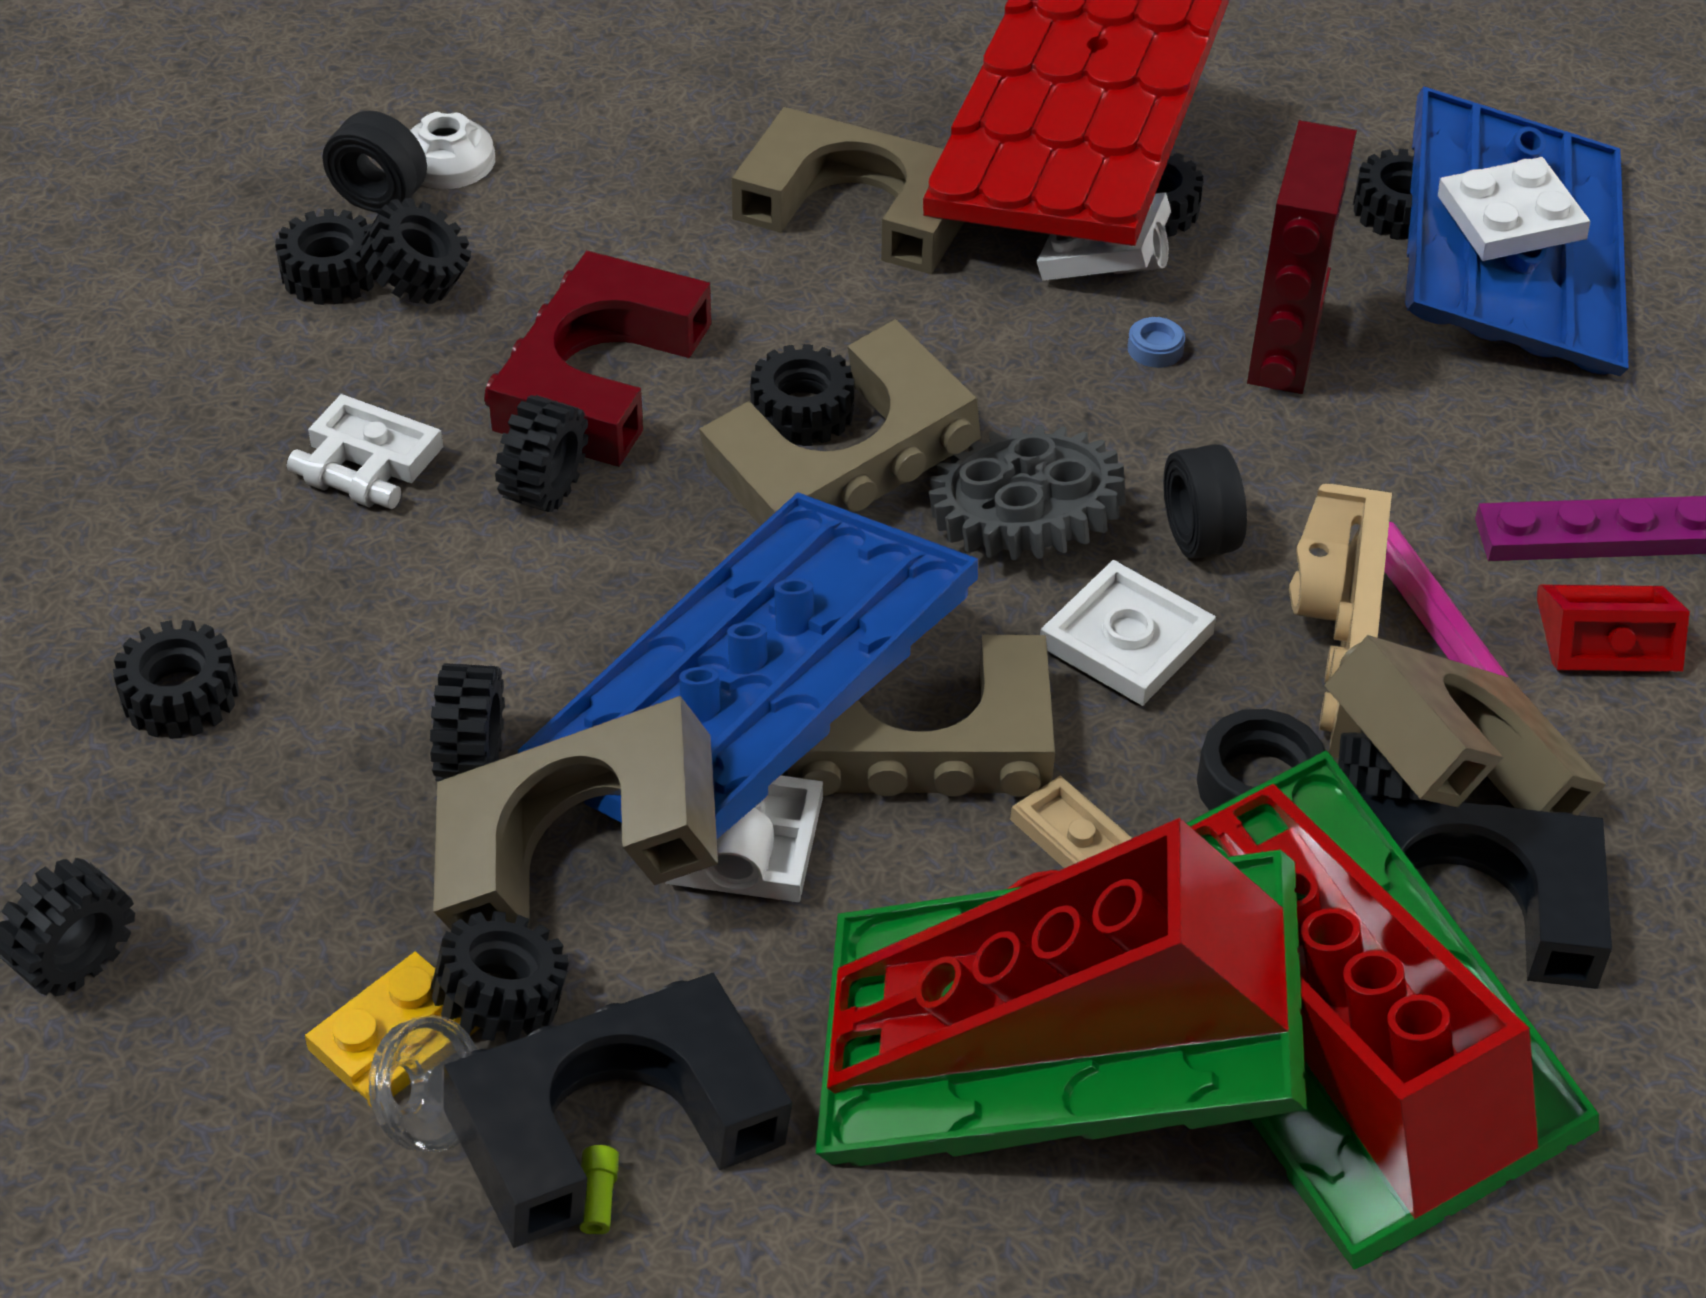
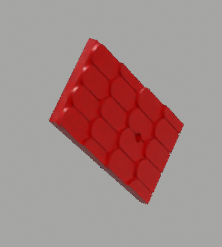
[923,0,1230,246]

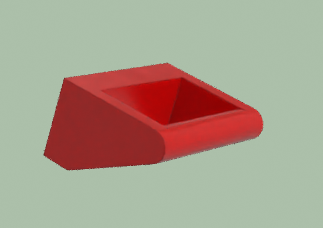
[1537,584,1690,672]

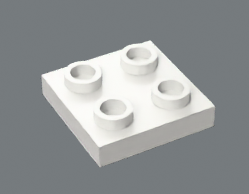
[1037,192,1171,281]
[665,776,823,903]

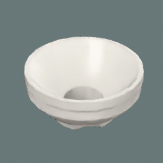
[410,112,495,189]

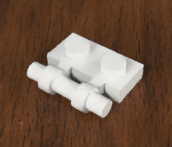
[287,394,443,509]

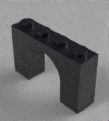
[1360,791,1612,989]
[443,972,793,1248]

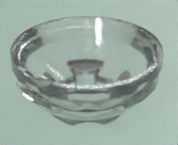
[368,1015,477,1153]

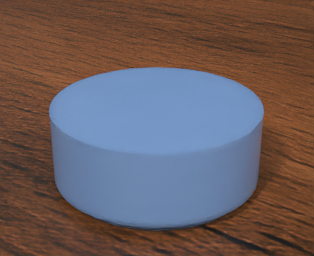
[1127,317,1185,368]

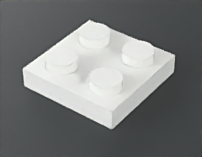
[1438,157,1590,261]
[1040,560,1216,706]

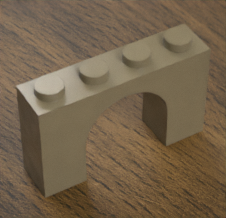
[732,107,964,275]
[699,319,981,526]
[788,635,1055,796]
[1324,635,1606,815]
[433,696,718,930]

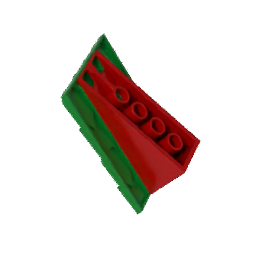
[1186,750,1600,1270]
[815,818,1307,1166]

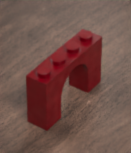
[1247,120,1357,394]
[484,250,712,467]

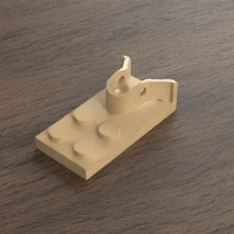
[1289,484,1392,758]

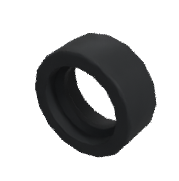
[1196,709,1325,811]

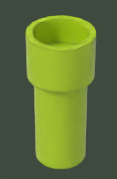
[580,1145,619,1234]

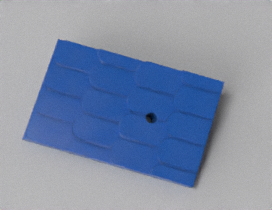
[1405,86,1629,377]
[518,492,978,839]

